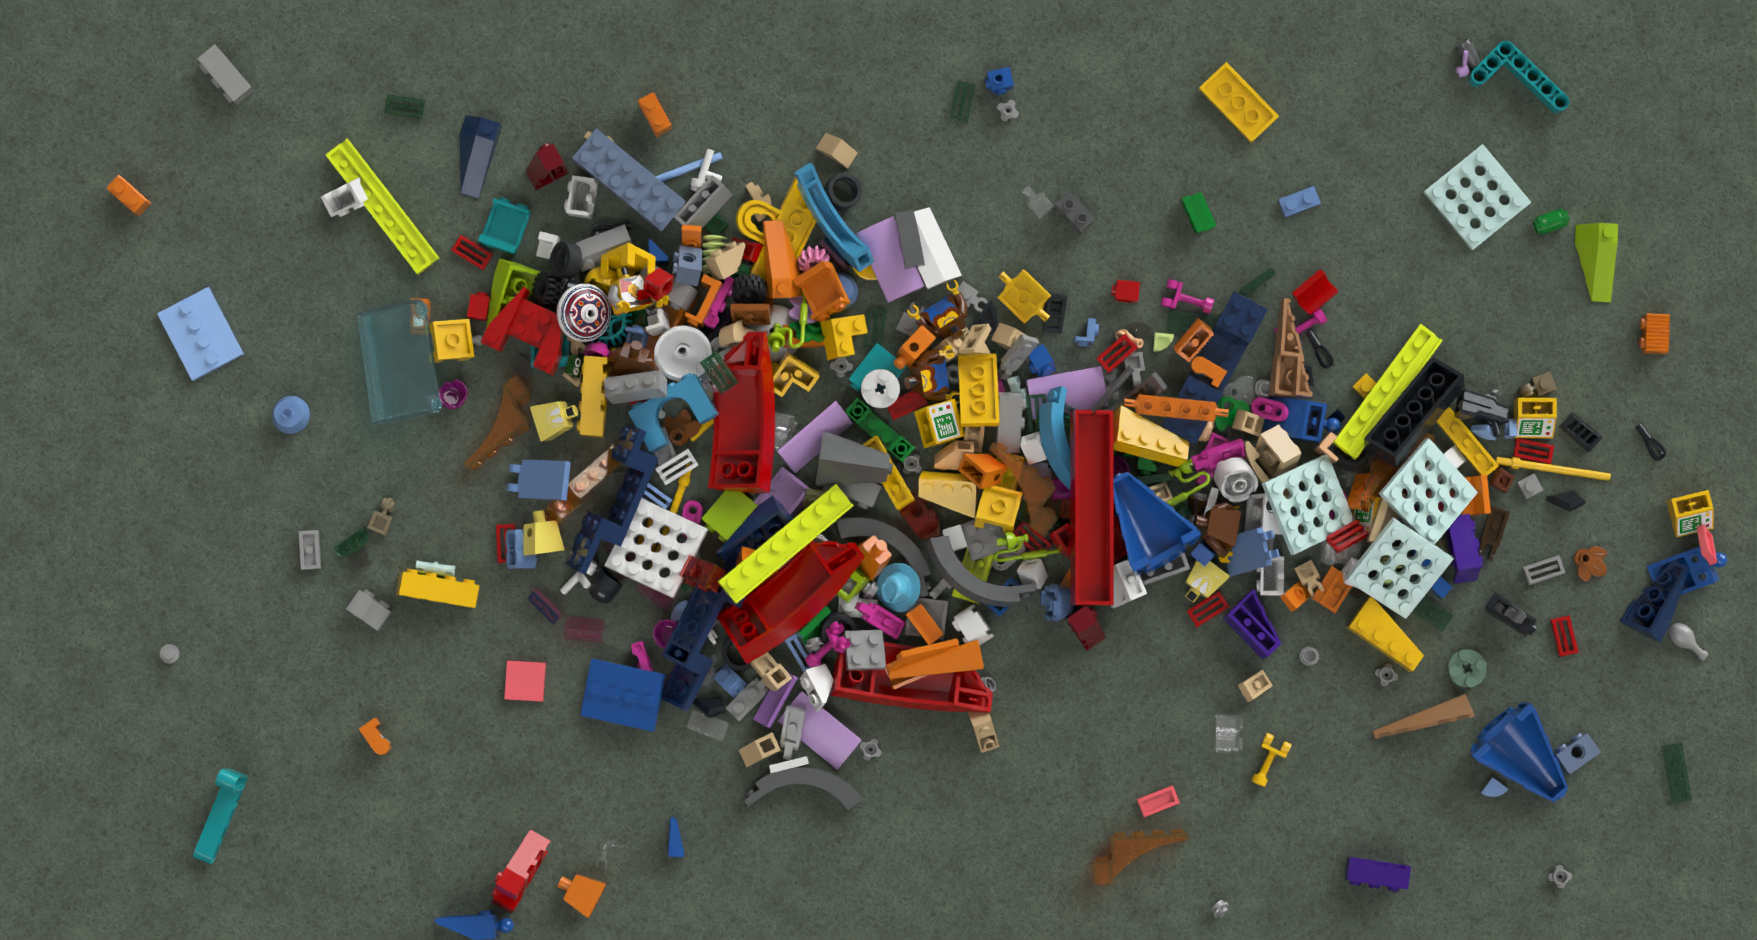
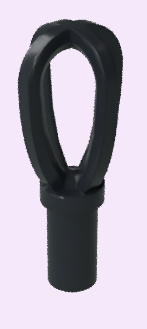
[590,221,632,237]
[1306,330,1334,369]
[1635,423,1666,461]

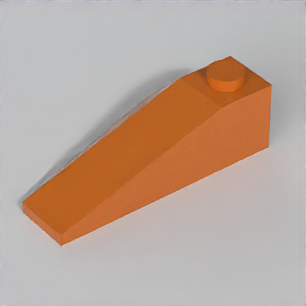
[763,220,803,298]

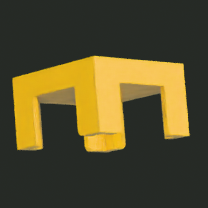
[600,243,656,278]
[425,319,475,363]
[974,486,1023,534]

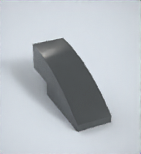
[895,210,925,269]

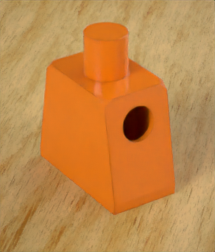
[893,325,936,370]
[958,453,1007,489]
[857,535,892,581]
[557,874,607,918]

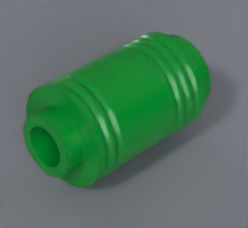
[1533,208,1570,235]

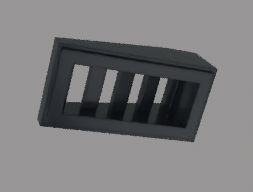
[1043,292,1067,334]
[1559,412,1603,452]

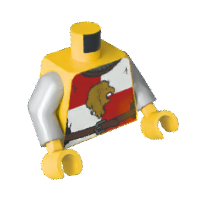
[607,267,669,315]

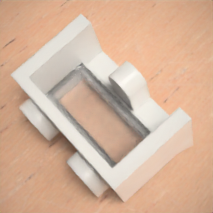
[564,175,599,220]
[321,177,368,217]
[1257,557,1284,596]

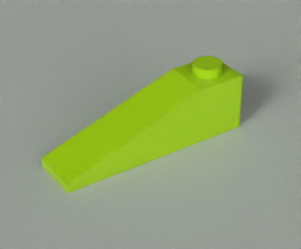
[1575,223,1618,303]
[486,259,541,329]

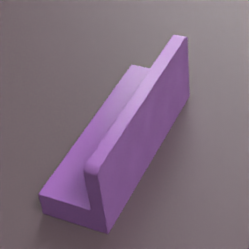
[753,673,798,729]

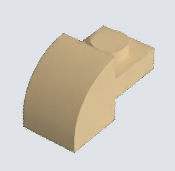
[745,182,772,224]
[719,320,756,348]
[1232,409,1265,436]
[750,652,792,691]

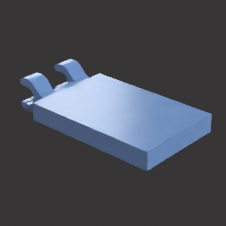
[506,459,571,501]
[1226,527,1280,577]

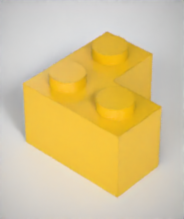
[820,314,868,360]
[773,351,820,397]

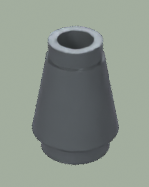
[1456,38,1481,68]

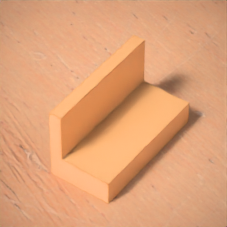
[1314,432,1339,464]

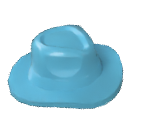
[876,563,921,612]

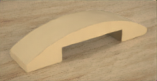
[1243,441,1290,499]

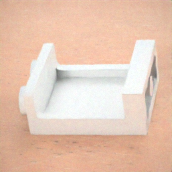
[1111,560,1147,608]

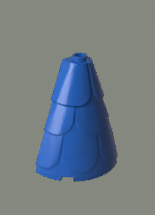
[1113,472,1201,575]
[1471,702,1568,802]

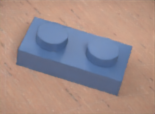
[1278,186,1321,218]

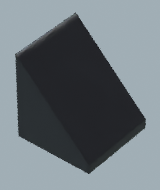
[1328,409,1346,422]

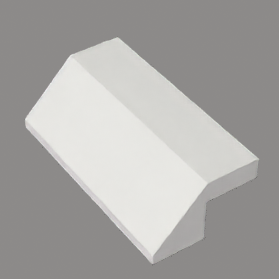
[895,207,962,290]

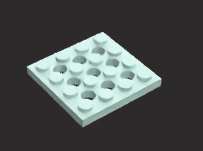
[1423,144,1531,250]
[1379,438,1478,545]
[1262,455,1355,555]
[1345,517,1453,619]

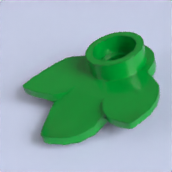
[788,322,825,342]
[1215,396,1250,431]

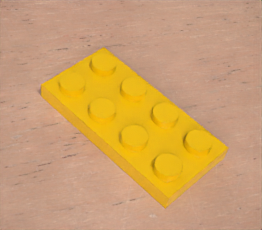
[1199,62,1279,143]
[958,354,1000,427]

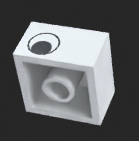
[1244,493,1286,535]

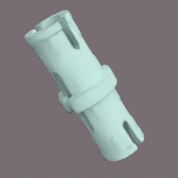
[415,560,455,577]

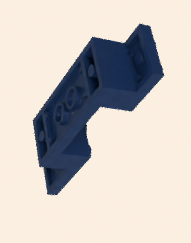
[1161,291,1268,445]
[566,422,659,575]
[661,562,746,712]

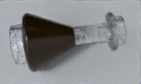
[1187,492,1208,531]

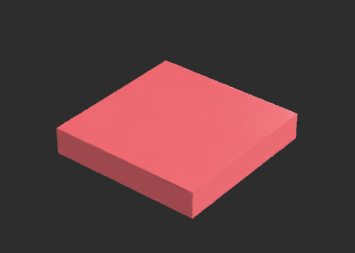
[504,661,546,702]

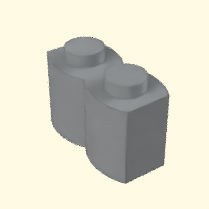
[346,589,392,631]

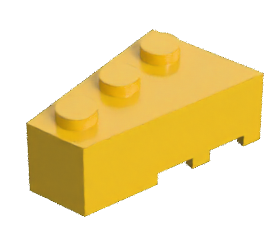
[918,471,979,519]

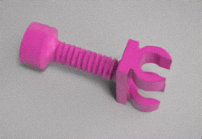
[1161,279,1214,314]
[1274,308,1327,343]
[805,621,851,668]

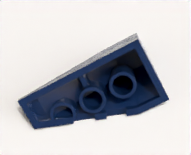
[460,116,502,199]
[717,495,793,564]
[1620,561,1689,642]

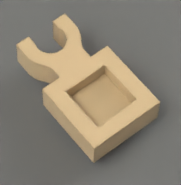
[1294,560,1324,597]

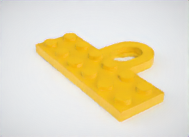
[736,177,816,279]

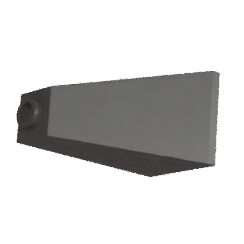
[816,431,893,486]

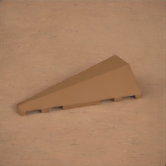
[1268,298,1312,398]
[1373,694,1475,739]

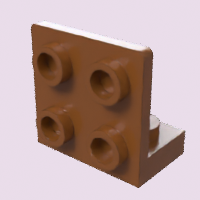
[730,298,774,325]

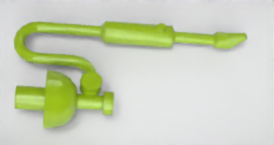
[767,291,808,352]
[1166,459,1210,507]
[993,532,1060,562]

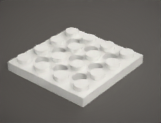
[604,498,708,599]

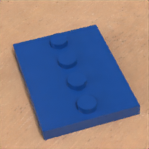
[580,659,666,732]

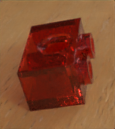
[898,492,938,540]
[679,555,727,593]

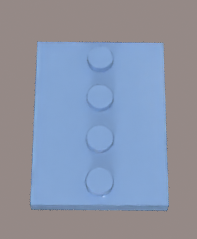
[157,287,244,381]

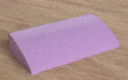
[856,216,925,303]
[1025,366,1108,420]
[777,401,853,473]
[754,467,810,518]
[778,691,861,770]

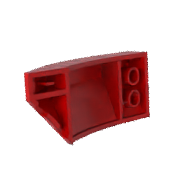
[708,332,775,493]
[717,540,864,664]
[830,634,993,713]

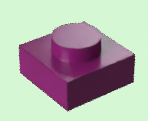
[1051,479,1070,500]

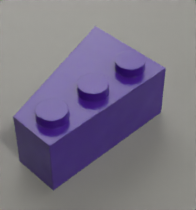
[1446,514,1483,584]
[1223,589,1281,660]
[1345,857,1411,892]

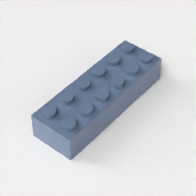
[571,128,686,232]

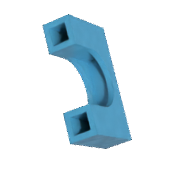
[628,373,720,453]

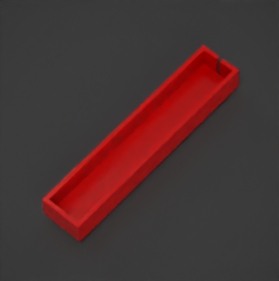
[1070,410,1114,605]

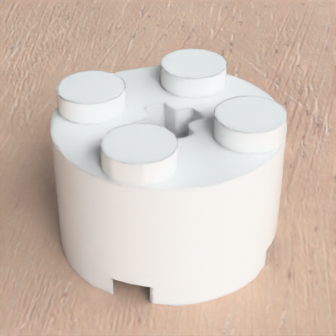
[861,369,900,408]
[1214,457,1258,502]
[952,604,994,646]

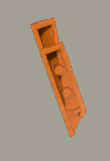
[886,638,984,679]

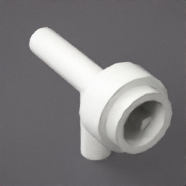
[690,149,722,192]
[560,559,598,595]

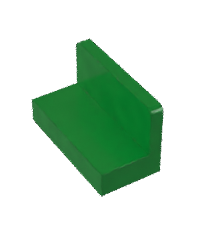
[1181,192,1216,235]
[795,606,836,645]

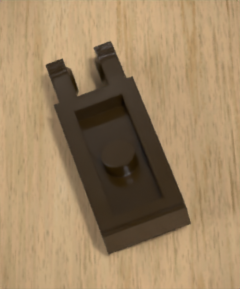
[1478,505,1510,562]

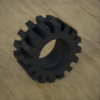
[531,271,563,307]
[732,273,767,304]

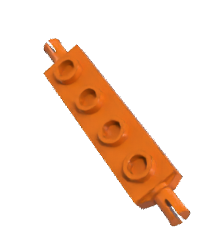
[1124,394,1229,422]

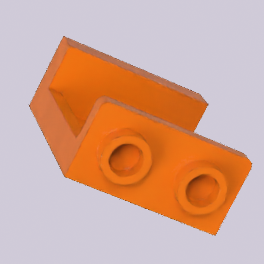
[793,260,851,322]
[684,274,722,329]

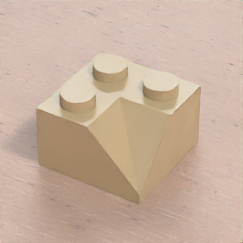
[1255,425,1302,478]

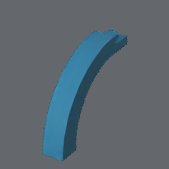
[794,163,874,272]
[1039,386,1070,490]

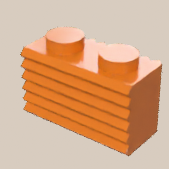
[638,92,672,137]
[107,175,151,216]
[1639,313,1670,354]
[1174,318,1214,362]

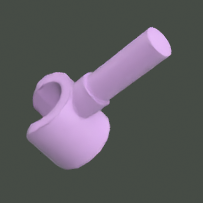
[1456,50,1469,78]

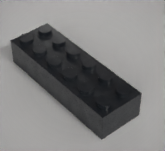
[1364,357,1465,469]

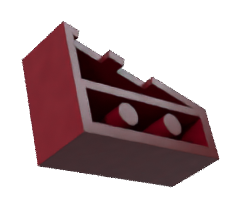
[526,143,569,191]

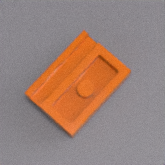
[1311,566,1352,613]

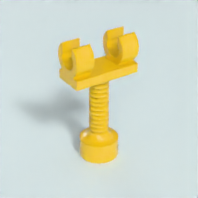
[1251,733,1292,787]

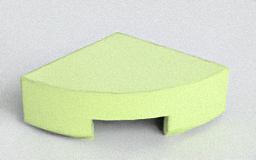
[1153,333,1174,352]

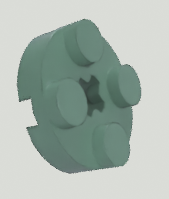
[1447,650,1487,688]

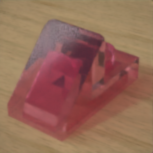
[636,583,678,612]

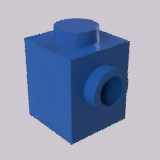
[984,67,1014,95]
[1028,344,1056,378]

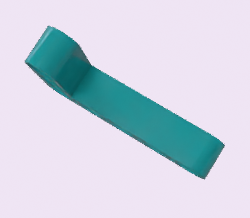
[1468,41,1570,114]
[193,769,248,865]

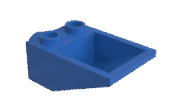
[1263,396,1341,444]
[1647,546,1727,595]
[435,910,514,940]

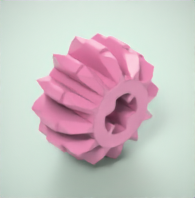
[798,246,830,273]

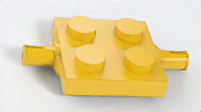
[997,270,1051,324]

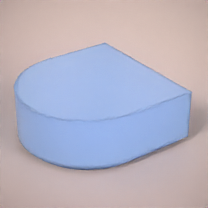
[1504,418,1517,439]

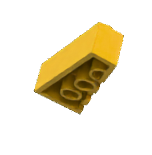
[577,356,610,438]
[1113,405,1189,467]
[395,569,479,608]
[1346,596,1424,672]

